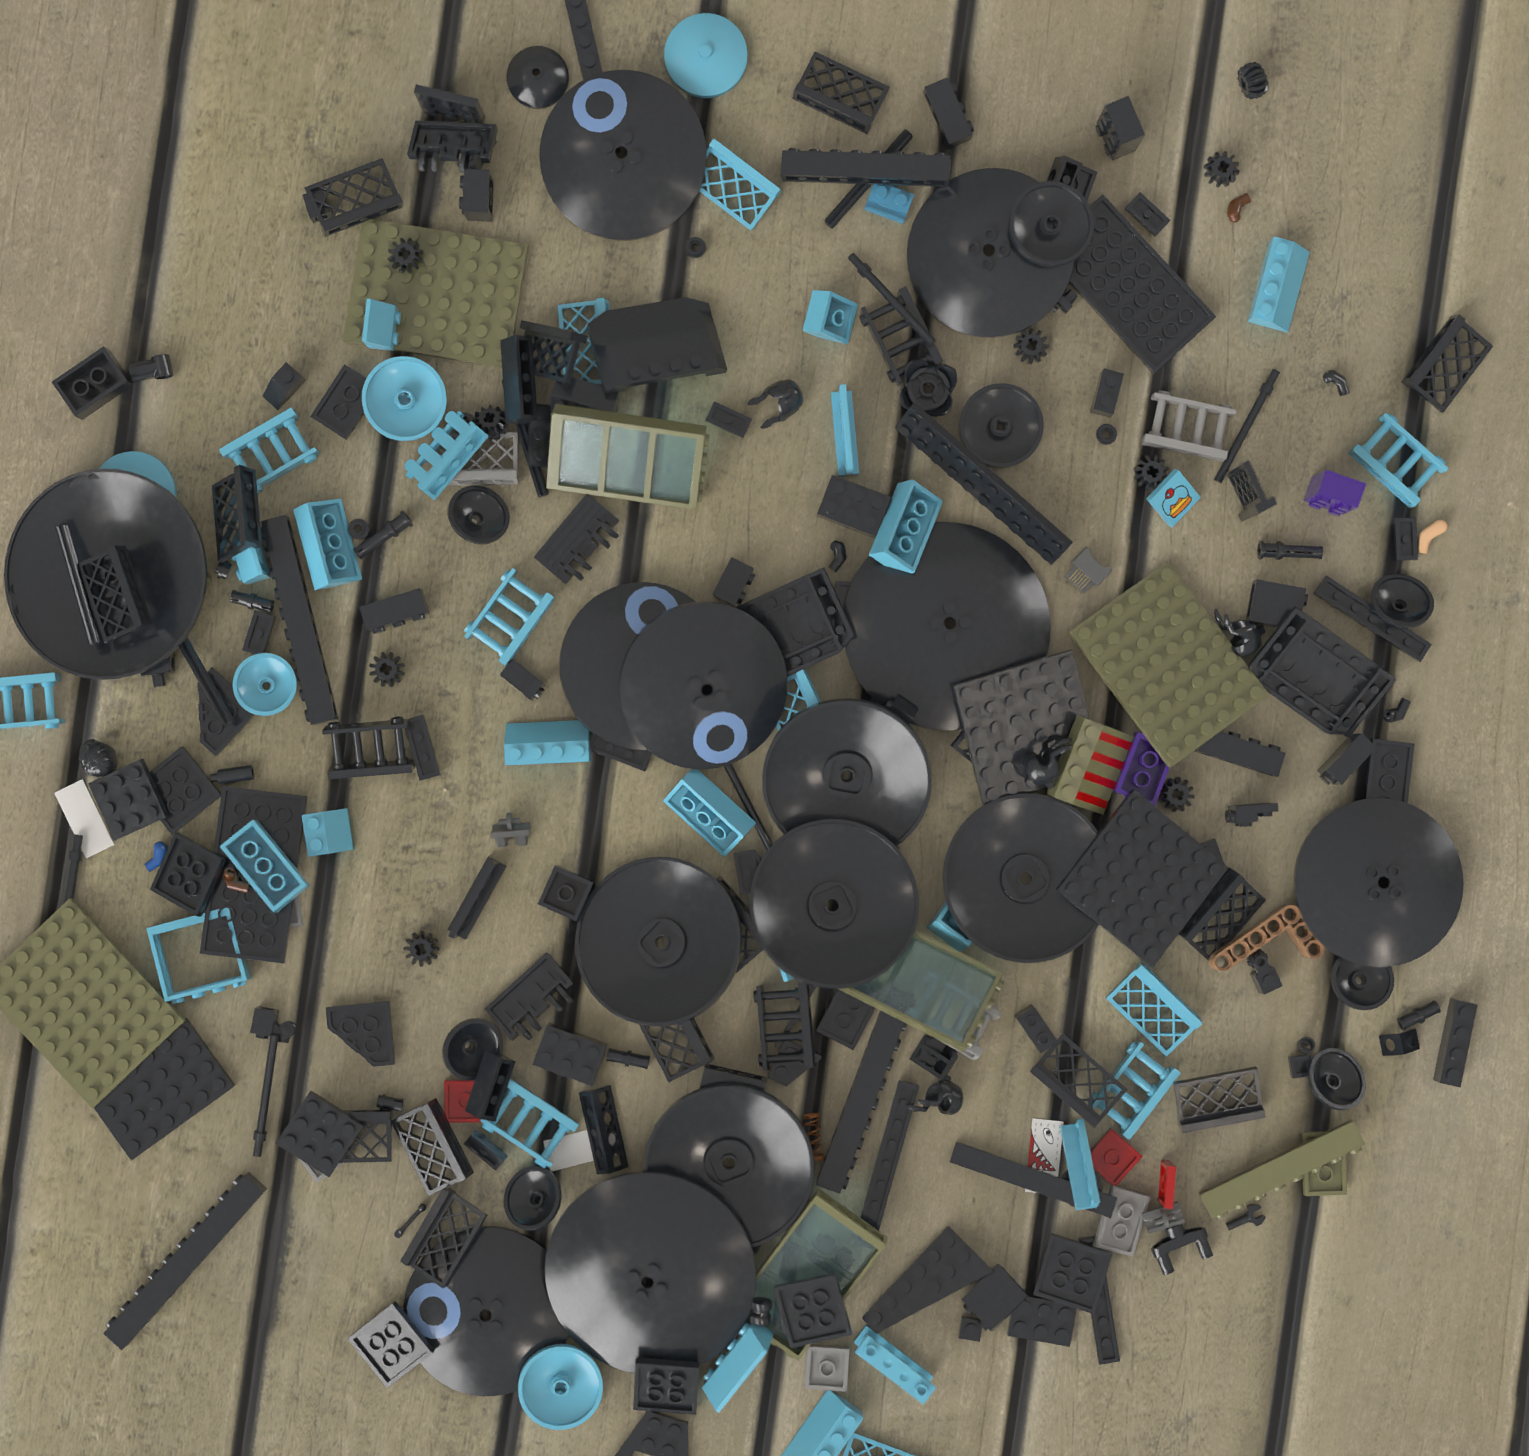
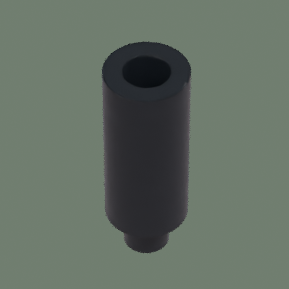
[210,765,254,784]

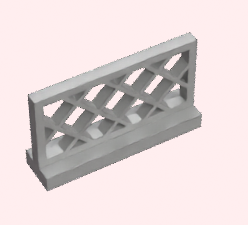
[434,432,519,486]

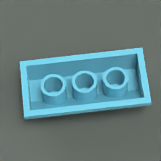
[1247,236,1310,333]
[869,479,943,573]
[293,499,362,590]
[504,720,592,766]
[663,769,756,857]
[702,1322,774,1413]
[781,1390,864,1456]

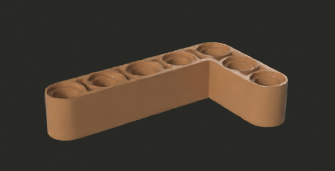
[1209,905,1324,971]

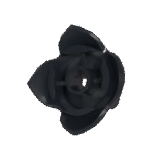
[900,360,957,417]

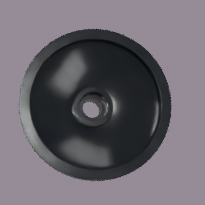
[506,46,569,109]
[447,485,510,545]
[1370,574,1434,628]
[1331,957,1394,1011]
[442,1018,503,1080]
[1308,1048,1366,1110]
[503,1166,562,1231]

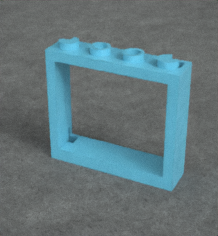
[146,908,251,1004]

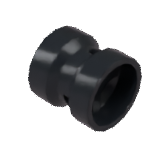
[750,1297,773,1325]

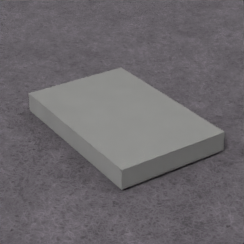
[1093,1185,1151,1257]

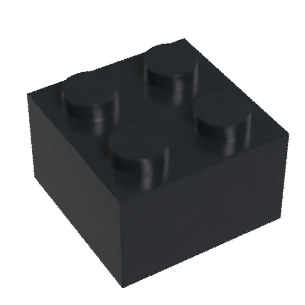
[459,169,494,222]
[538,865,595,921]

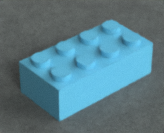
[220,819,310,912]

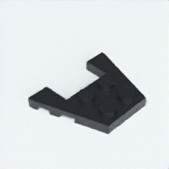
[615,1411,688,1456]

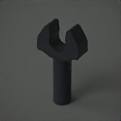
[1226,1204,1266,1231]

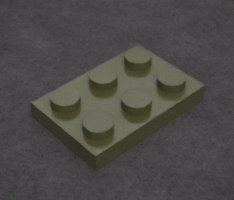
[1301,1131,1347,1196]

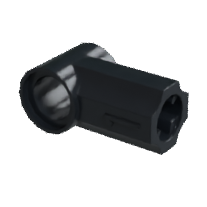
[128,354,173,382]

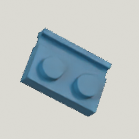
[864,185,914,224]

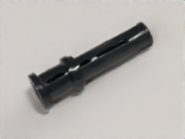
[353,510,413,559]
[1257,541,1323,560]

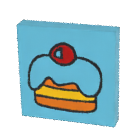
[1146,469,1201,527]

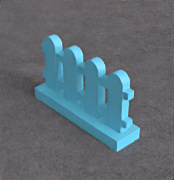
[405,411,489,500]

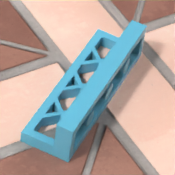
[1060,1119,1100,1210]

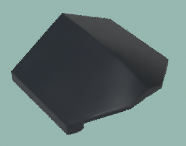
[909,1035,958,1081]

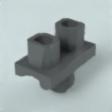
[491,812,531,847]
[1142,1201,1185,1234]

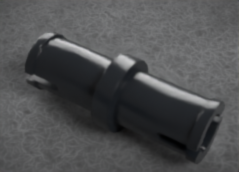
[230,590,275,613]
[1397,1000,1441,1031]
[606,1048,650,1069]

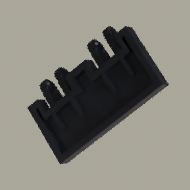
[407,120,498,173]
[534,494,619,584]
[485,952,575,1041]

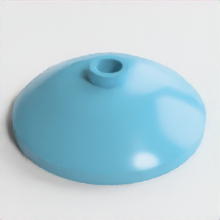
[233,653,297,716]

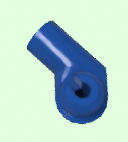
[144,841,168,872]

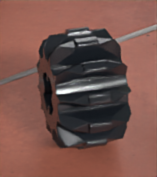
[1237,62,1269,100]
[1203,151,1240,188]
[388,238,424,274]
[1013,328,1049,365]
[472,405,509,441]
[1133,455,1169,491]
[369,652,405,687]
[1159,777,1194,812]
[404,931,440,967]

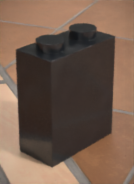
[1246,579,1308,628]
[1317,733,1377,785]
[961,1264,1029,1331]

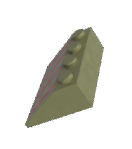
[1046,715,1134,815]

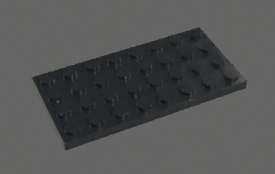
[1069,194,1216,374]
[200,786,308,964]

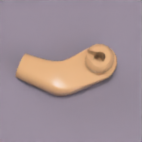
[1417,520,1448,554]

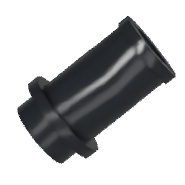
[376,1093,404,1112]

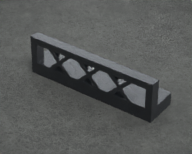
[579,1085,629,1175]

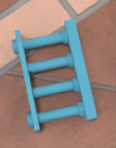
[219,407,320,493]
[1348,413,1449,508]
[464,568,556,666]
[0,673,65,729]
[1087,1040,1181,1140]
[480,1078,579,1168]
[853,1324,936,1405]

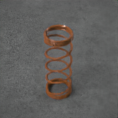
[803,1113,825,1162]

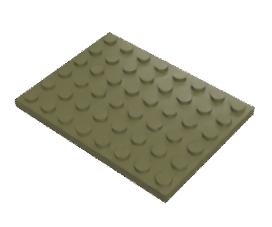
[343,219,528,368]
[1068,561,1270,768]
[0,898,186,1109]

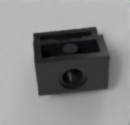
[1047,156,1097,200]

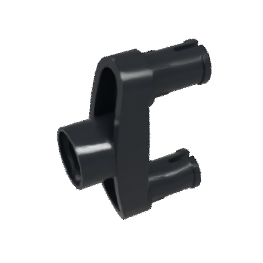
[1151,1224,1213,1275]

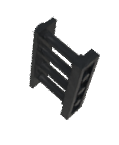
[859,286,943,386]
[322,716,415,780]
[753,982,816,1071]

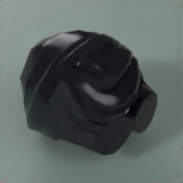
[79,739,118,777]

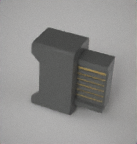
[1064,546,1112,594]

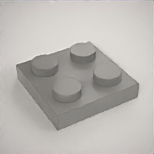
[804,1345,850,1392]

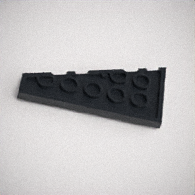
[862,1226,994,1334]

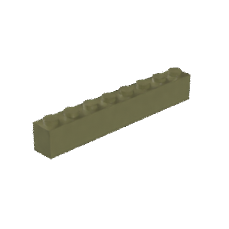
[1199,1119,1365,1219]

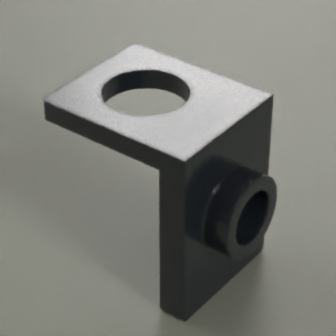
[1379,1028,1420,1056]

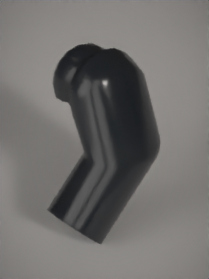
[1323,370,1350,397]
[828,540,847,573]
[1383,698,1411,723]

